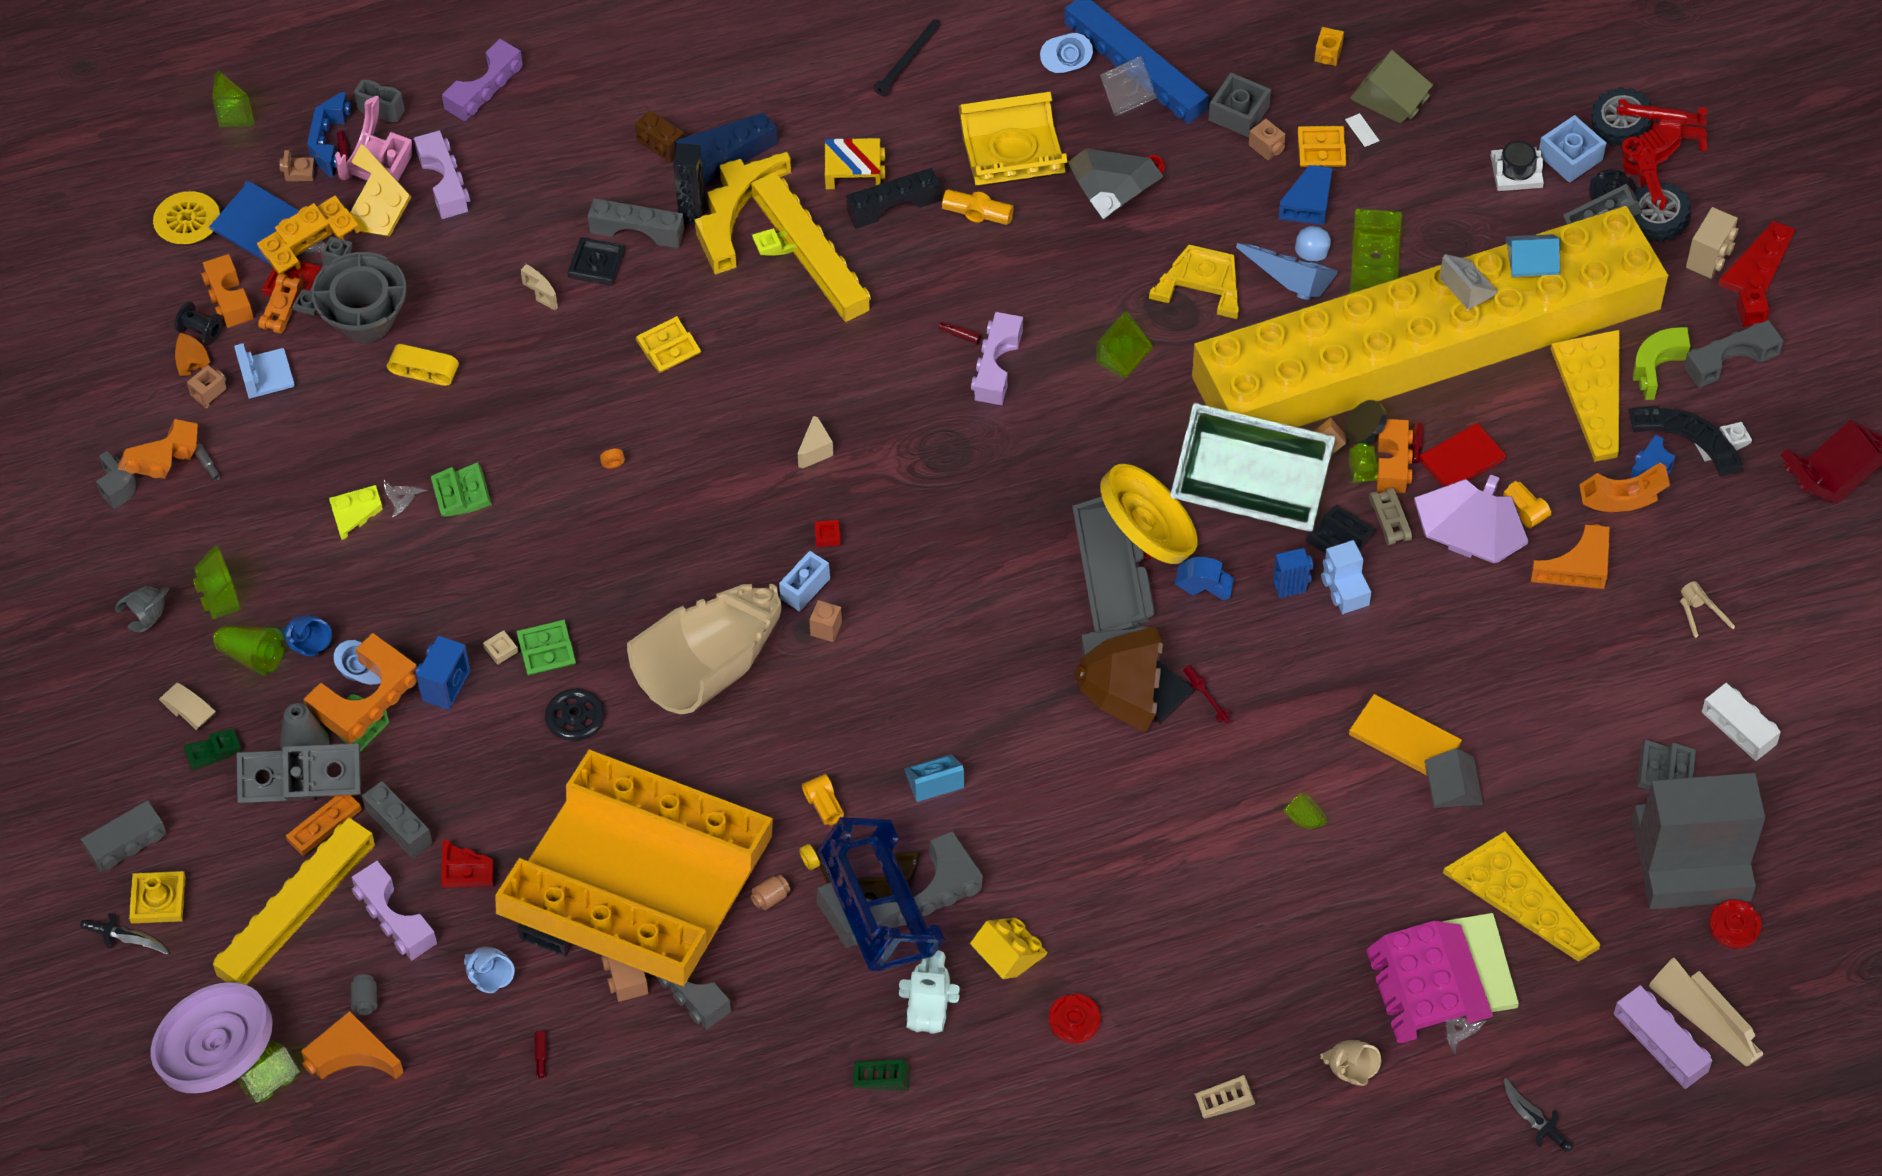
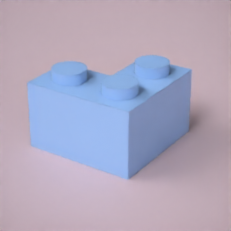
[1321,540,1371,614]

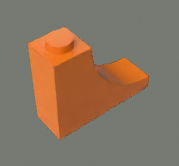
[1531,524,1610,589]
[301,1011,404,1079]

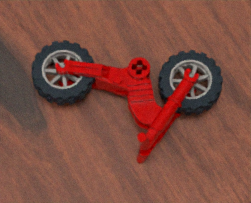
[1591,87,1708,242]

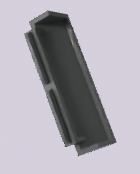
[1072,497,1154,633]

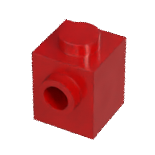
[1736,288,1769,327]

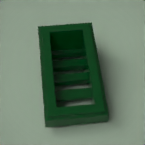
[853,1059,910,1091]

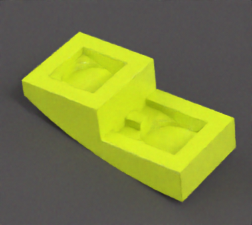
[752,228,797,255]

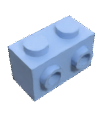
[779,551,830,612]

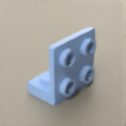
[234,344,294,399]

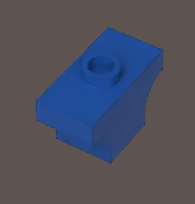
[1630,435,1675,479]

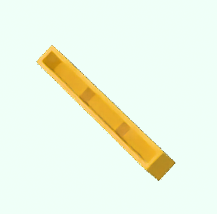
[751,172,871,322]
[213,818,375,985]

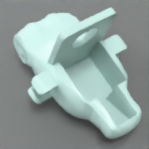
[899,949,959,1034]

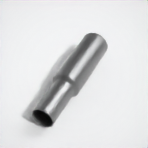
[194,444,220,481]

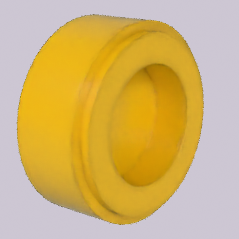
[799,844,820,871]

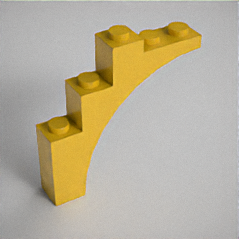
[695,152,791,274]

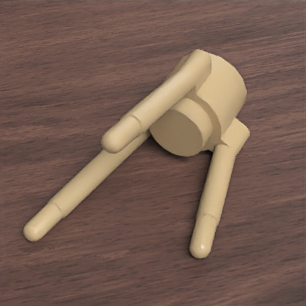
[1680,581,1735,638]

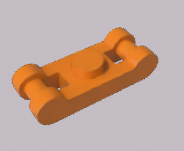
[258,273,303,334]

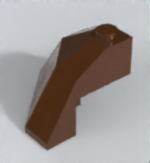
[1074,627,1163,732]

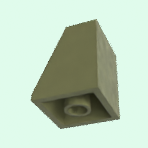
[1350,50,1433,124]

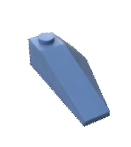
[1236,243,1338,300]

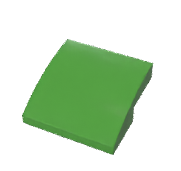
[431,462,492,517]
[517,620,576,676]

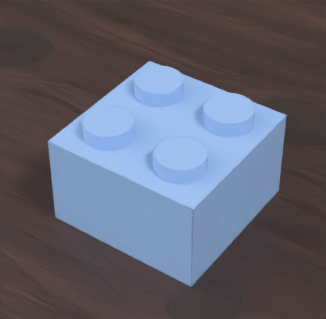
[1539,115,1606,183]

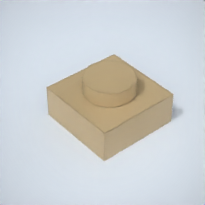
[483,631,518,665]

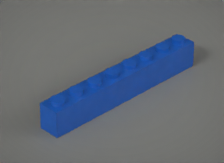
[1064,0,1209,124]

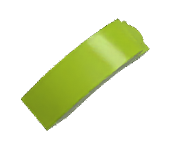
[1633,327,1690,400]

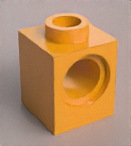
[1315,27,1344,66]

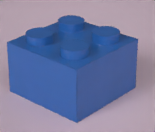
[416,636,471,710]

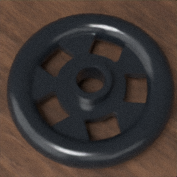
[545,689,604,741]

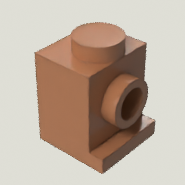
[187,365,227,409]

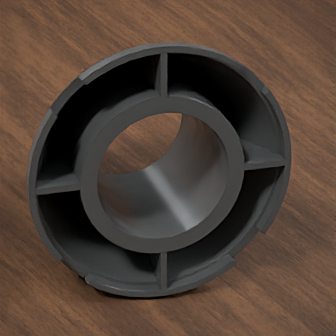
[311,252,407,344]

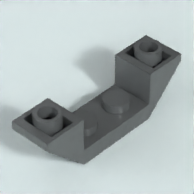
[292,236,352,316]

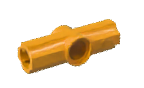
[942,189,1014,225]

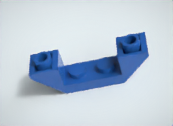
[307,92,351,177]

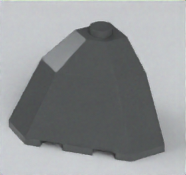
[1068,148,1164,219]

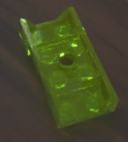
[1350,209,1402,294]

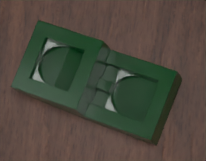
[184,729,241,770]

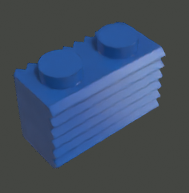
[1273,548,1313,599]

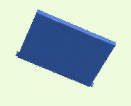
[209,181,299,265]

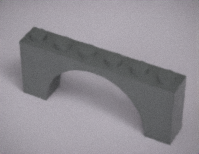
[817,831,983,948]

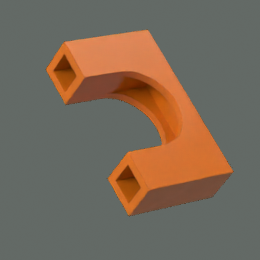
[303,633,418,744]

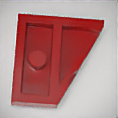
[441,840,494,888]

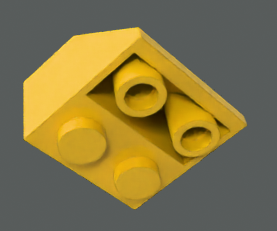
[970,917,1048,979]

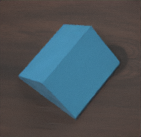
[1506,234,1560,277]
[904,754,964,802]

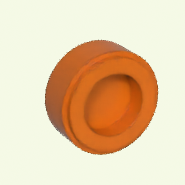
[600,449,625,469]

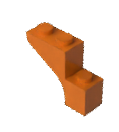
[117,419,198,479]

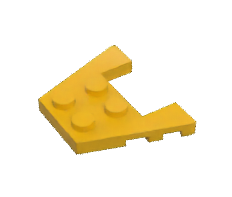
[350,144,412,237]
[1149,245,1239,319]

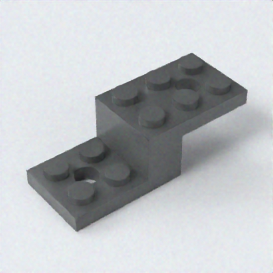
[237,743,361,804]

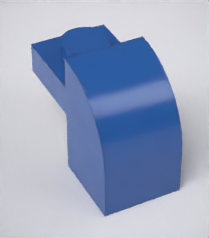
[1175,557,1234,601]

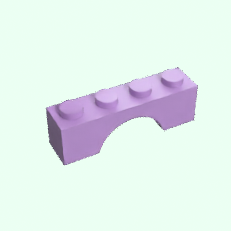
[414,130,470,219]
[971,312,1023,405]
[352,861,437,961]

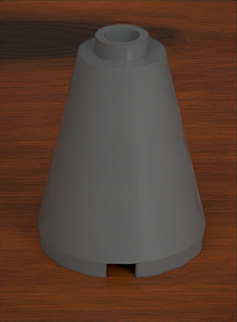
[279,703,330,751]

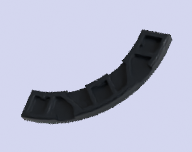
[1628,406,1743,476]

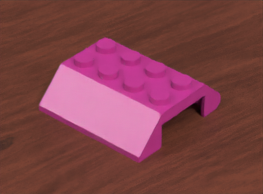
[1366,921,1493,1043]

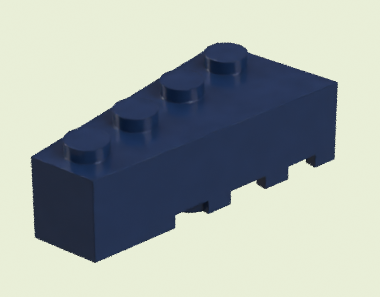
[675,112,778,185]

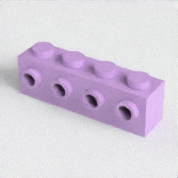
[1614,985,1712,1089]

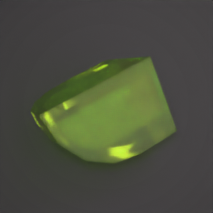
[1283,793,1328,829]

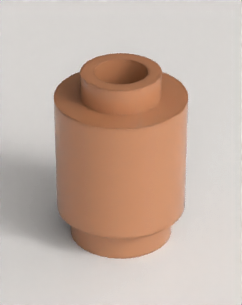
[751,875,790,910]

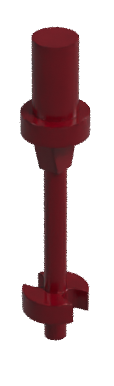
[1183,665,1231,724]

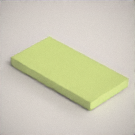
[1443,913,1519,1012]

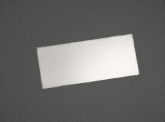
[1345,113,1379,147]

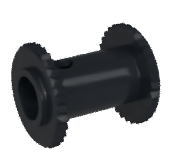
[175,302,223,345]

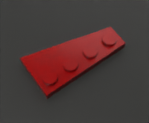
[1718,221,1795,294]

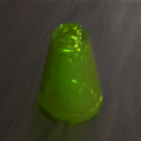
[213,626,284,676]

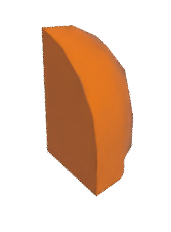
[175,333,210,376]

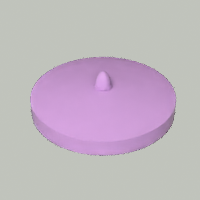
[151,982,272,1093]

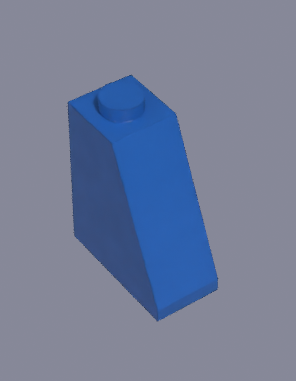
[1279,165,1332,225]

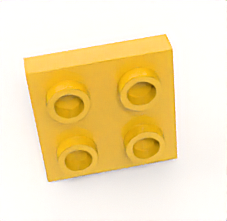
[129,871,185,924]

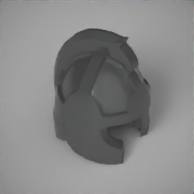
[115,586,169,632]

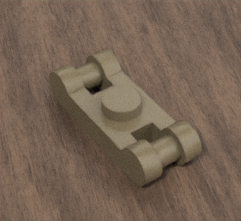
[1369,487,1412,545]

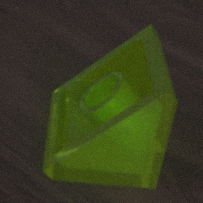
[212,70,255,127]
[1096,311,1153,378]

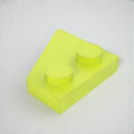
[329,485,383,540]

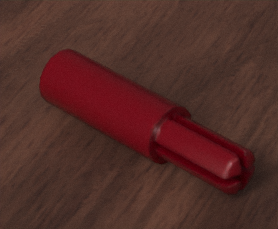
[337,130,349,162]
[939,322,981,344]
[1411,423,1424,464]
[534,1031,547,1079]

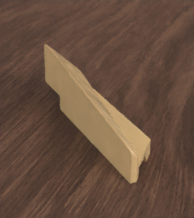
[1649,958,1763,1066]

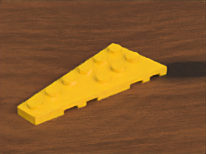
[1551,330,1619,462]
[1443,832,1600,962]

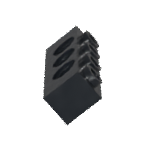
[673,143,706,225]

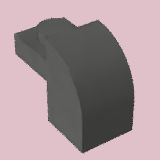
[96,451,136,510]

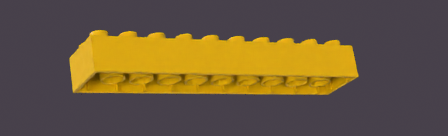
[1192,206,1668,449]

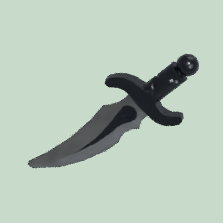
[80,913,169,955]
[1504,1078,1572,1151]

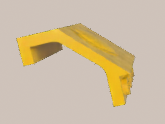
[958,92,1067,185]

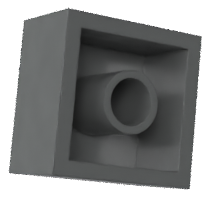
[1209,72,1271,137]

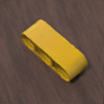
[387,344,459,386]

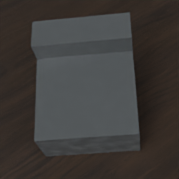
[1631,773,1765,909]

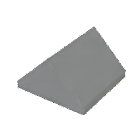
[1440,254,1498,310]

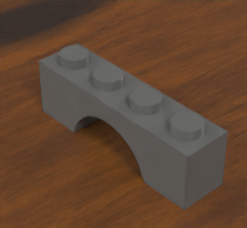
[588,198,685,248]
[1684,320,1784,388]
[657,977,731,1030]

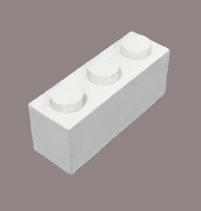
[1702,683,1781,761]

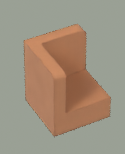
[1312,418,1346,458]

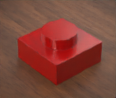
[814,520,841,547]

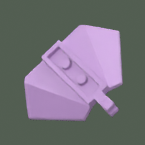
[1414,475,1528,563]

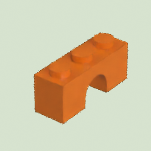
[201,254,254,328]
[1377,419,1413,493]

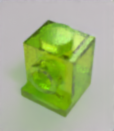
[1349,443,1379,483]

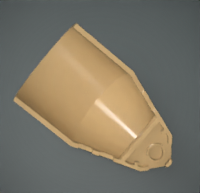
[627,584,781,715]

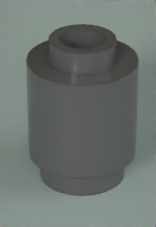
[350,974,377,1015]

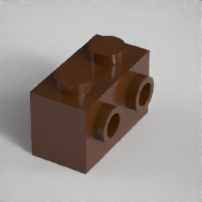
[635,110,684,163]

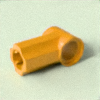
[1503,481,1551,528]
[802,774,844,826]

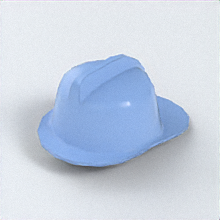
[1040,33,1093,73]
[333,640,381,685]

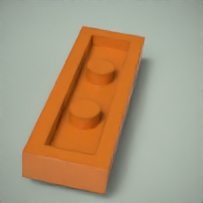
[286,795,362,856]

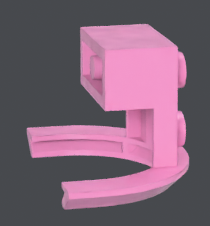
[335,96,412,181]

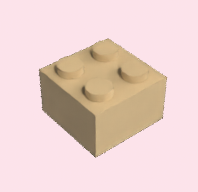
[1686,207,1739,279]

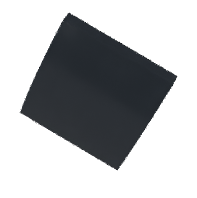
[1306,505,1376,554]

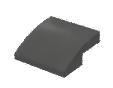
[1636,739,1696,790]

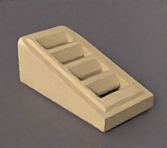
[1195,1075,1256,1119]

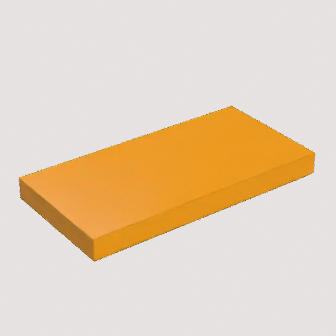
[1349,694,1462,775]

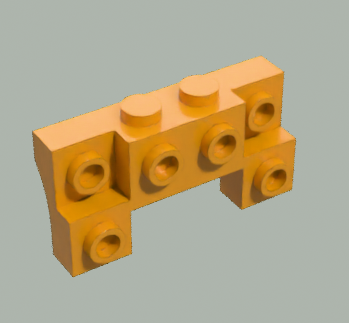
[257,196,360,275]

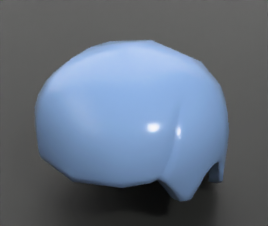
[1295,226,1331,261]

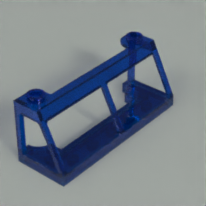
[817,817,946,972]

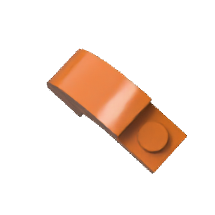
[1579,463,1670,512]

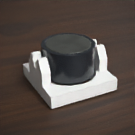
[1490,141,1544,191]

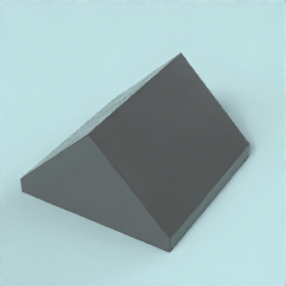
[1424,748,1483,808]

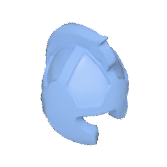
[464,947,514,993]

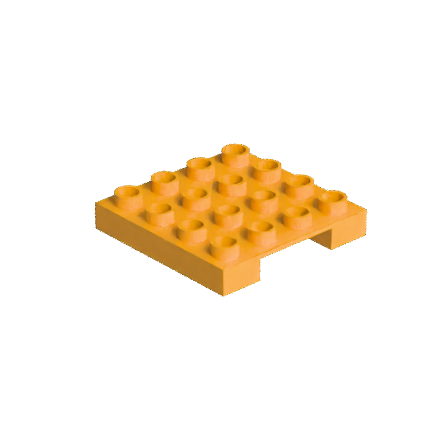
[495,750,773,987]

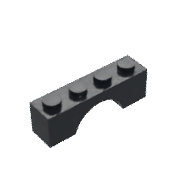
[846,167,941,229]

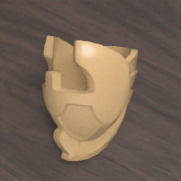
[1320,1040,1381,1086]

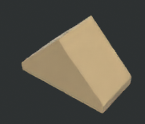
[798,416,833,468]

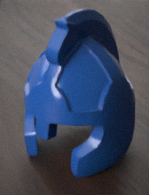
[281,615,332,657]

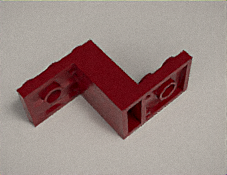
[1780,420,1882,504]

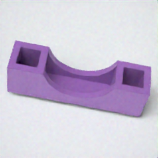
[442,39,523,121]

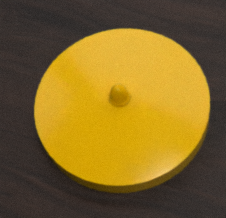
[1100,464,1198,564]

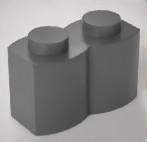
[354,80,405,122]

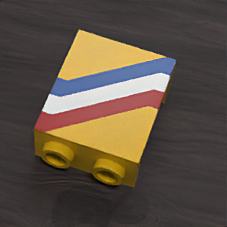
[825,138,885,189]

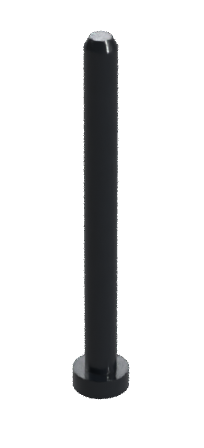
[873,19,940,96]

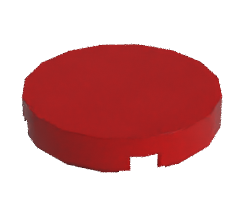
[1709,899,1762,949]
[1049,993,1100,1044]

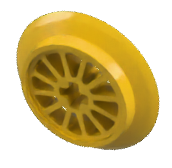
[153,191,220,244]

